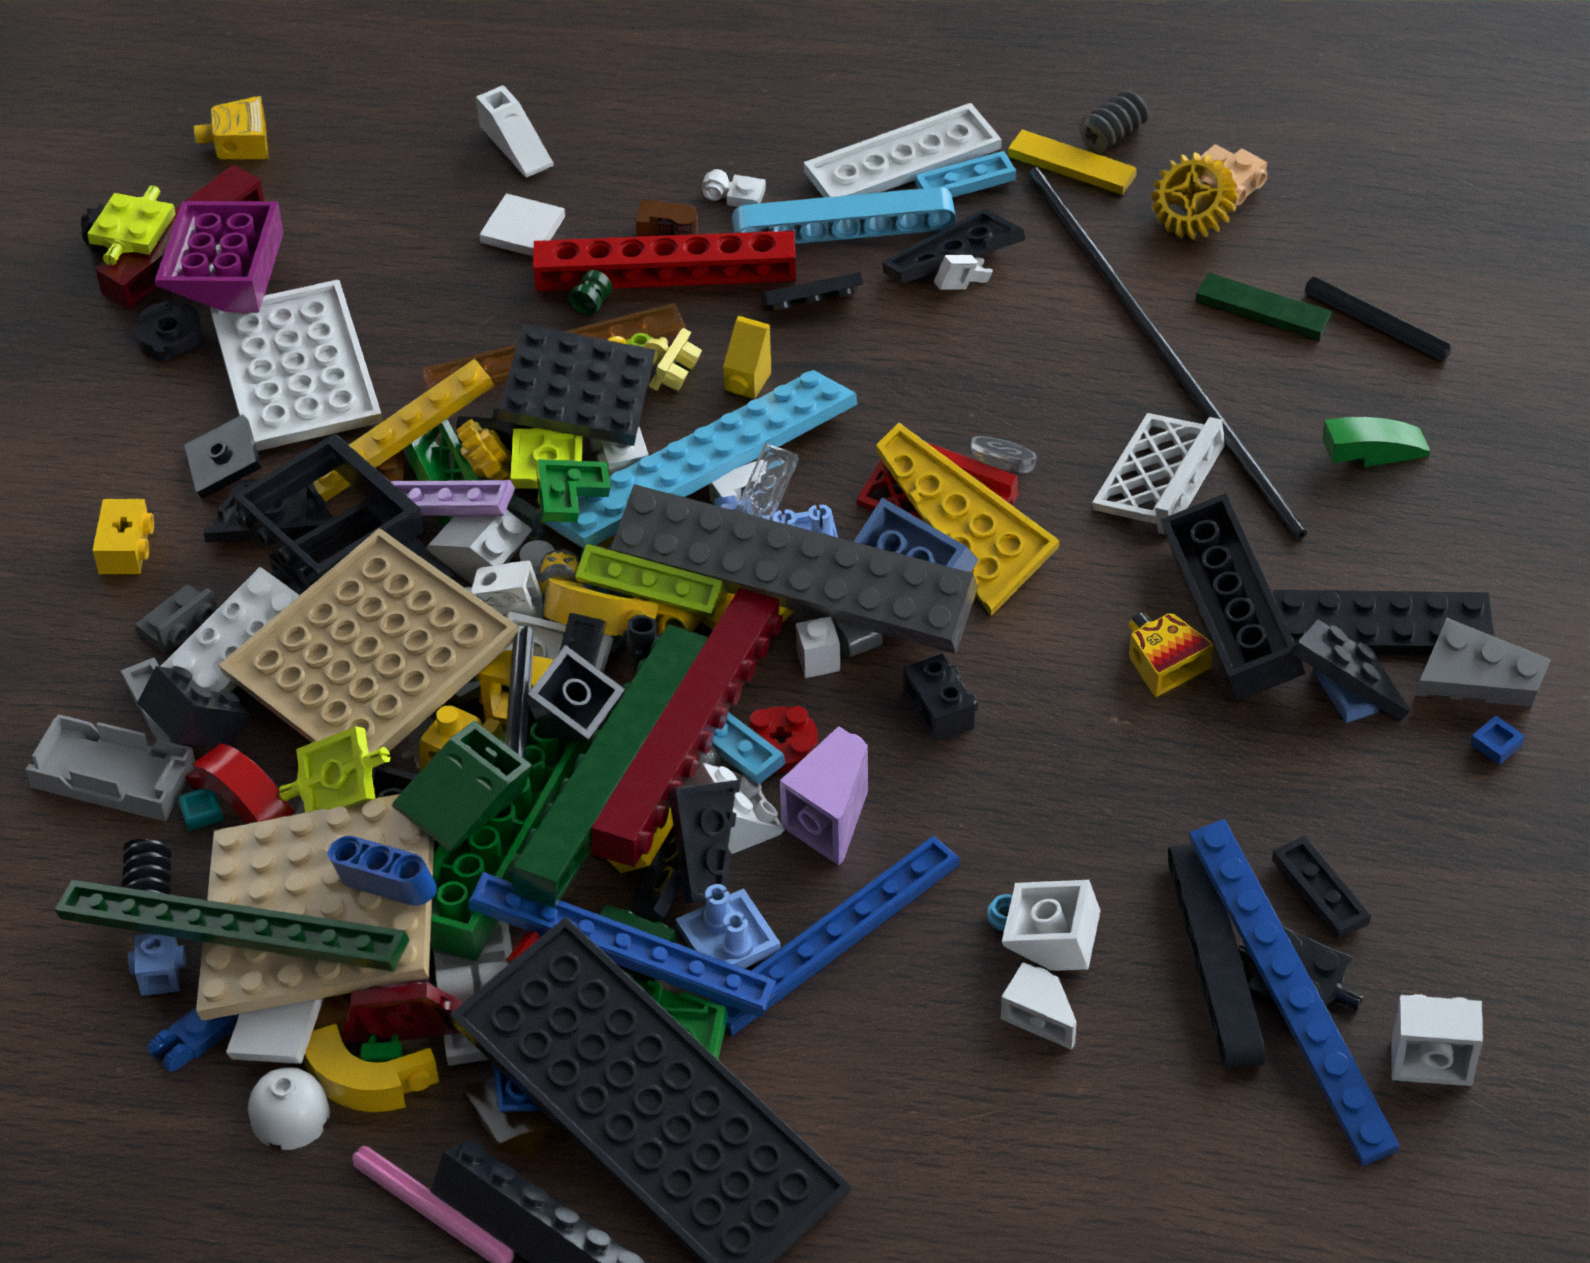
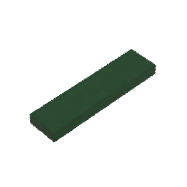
[1196,273,1332,341]

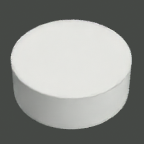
[520,540,554,575]

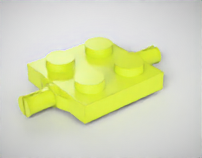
[87,185,175,265]
[511,428,583,504]
[279,726,391,813]

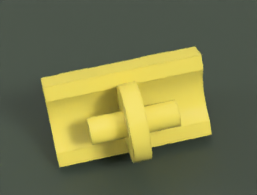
[643,328,702,391]

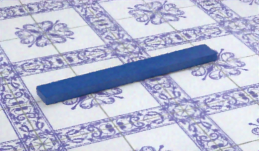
[710,835,959,1037]
[468,872,776,1018]

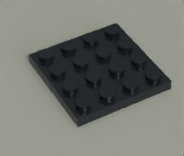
[498,324,655,446]

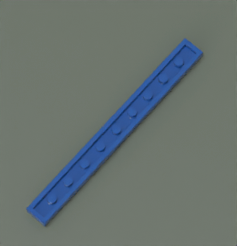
[1189,819,1400,1166]

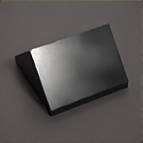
[525,645,625,743]

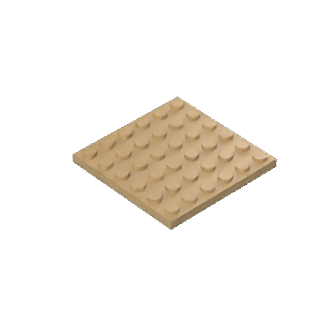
[218,528,520,753]
[196,794,434,1021]

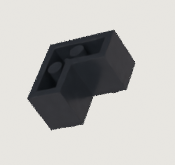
[137,666,250,748]

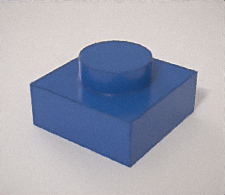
[1470,716,1525,765]

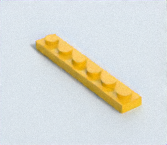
[313,359,495,502]

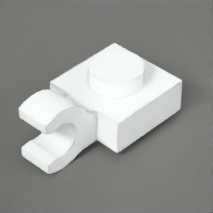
[934,255,993,290]

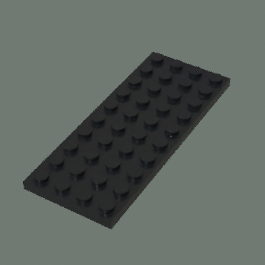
[449,916,852,1263]

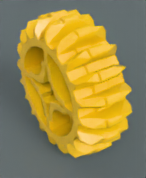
[1151,152,1239,240]

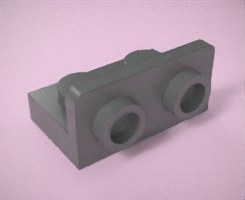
[135,584,217,655]

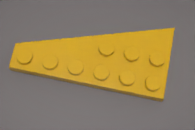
[876,423,1060,617]

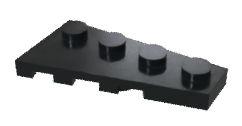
[882,208,1025,284]

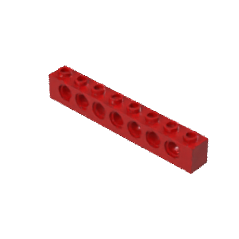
[533,231,796,291]

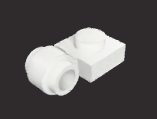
[701,169,766,207]

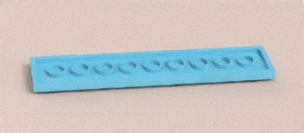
[545,370,857,549]

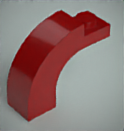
[185,743,295,824]

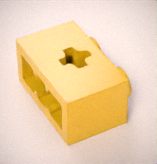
[93,499,154,574]

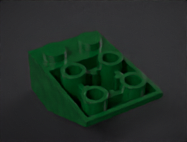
[392,721,532,852]

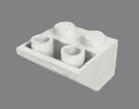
[684,763,785,854]

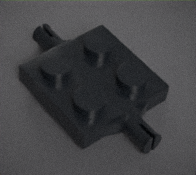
[1238,927,1364,1011]

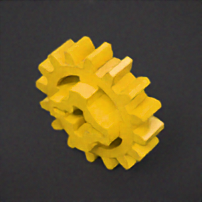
[456,419,512,481]

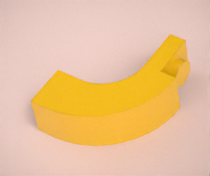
[542,578,658,636]
[303,1024,439,1112]

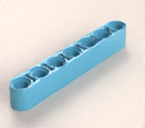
[732,187,956,244]

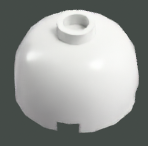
[248,1067,330,1150]

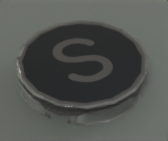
[968,436,1038,473]

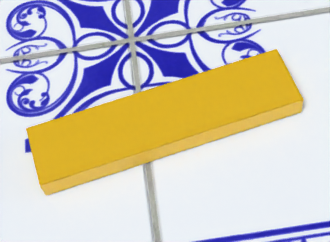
[1008,129,1137,195]

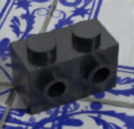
[903,653,978,742]

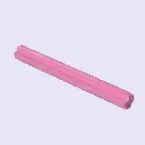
[352,1146,515,1263]

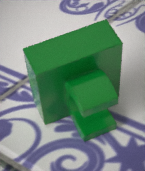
[361,1034,404,1063]

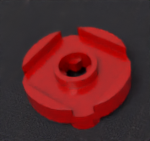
[747,706,818,773]

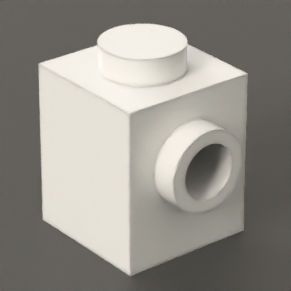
[796,616,840,678]

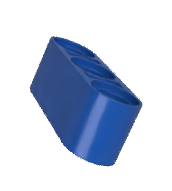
[328,835,437,906]

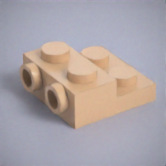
[1180,144,1268,214]

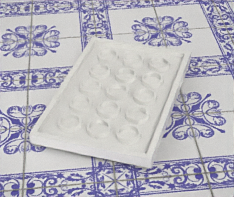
[210,279,383,451]

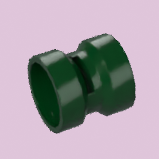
[568,270,613,316]

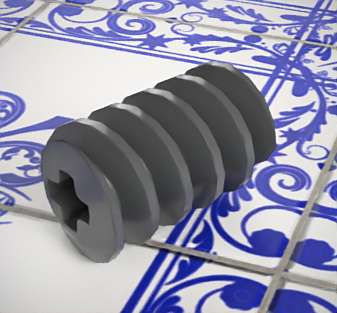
[1080,90,1149,154]

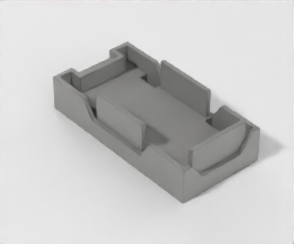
[26,714,196,822]

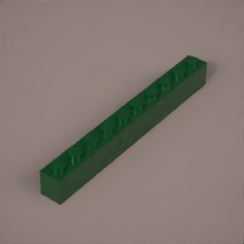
[509,625,708,908]

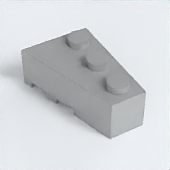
[1415,618,1551,706]

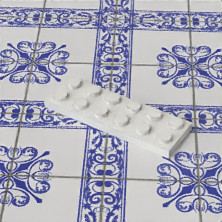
[804,103,1002,198]

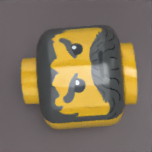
[537,549,583,596]

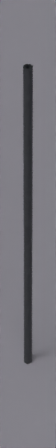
[1029,168,1307,540]

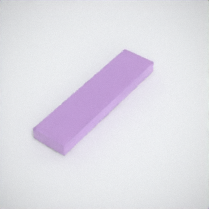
[391,480,515,516]

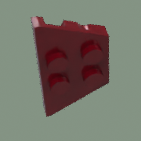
[342,982,464,1047]

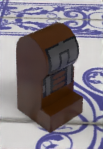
[636,199,698,237]

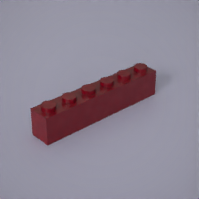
[95,164,265,309]

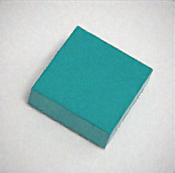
[177,789,224,832]

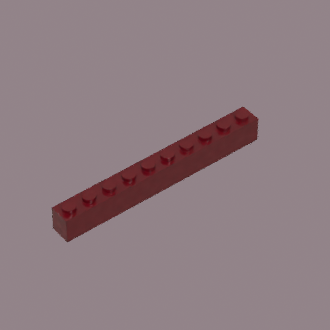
[591,588,783,868]

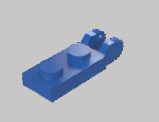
[147,1006,240,1072]

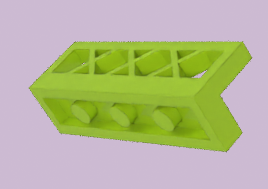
[575,544,727,618]

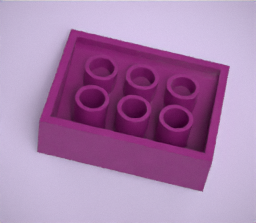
[155,201,284,314]

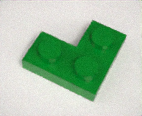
[536,459,611,522]

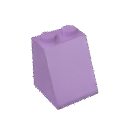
[780,726,868,865]

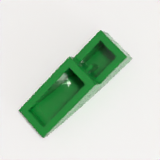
[1322,417,1431,467]

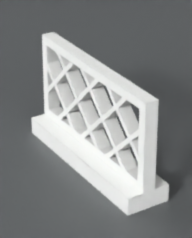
[1092,413,1225,534]

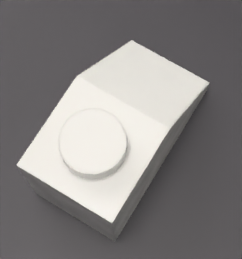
[1001,962,1077,1050]

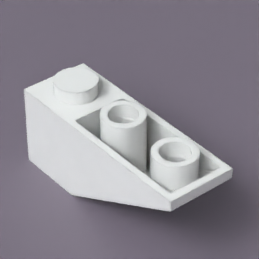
[476,85,553,177]

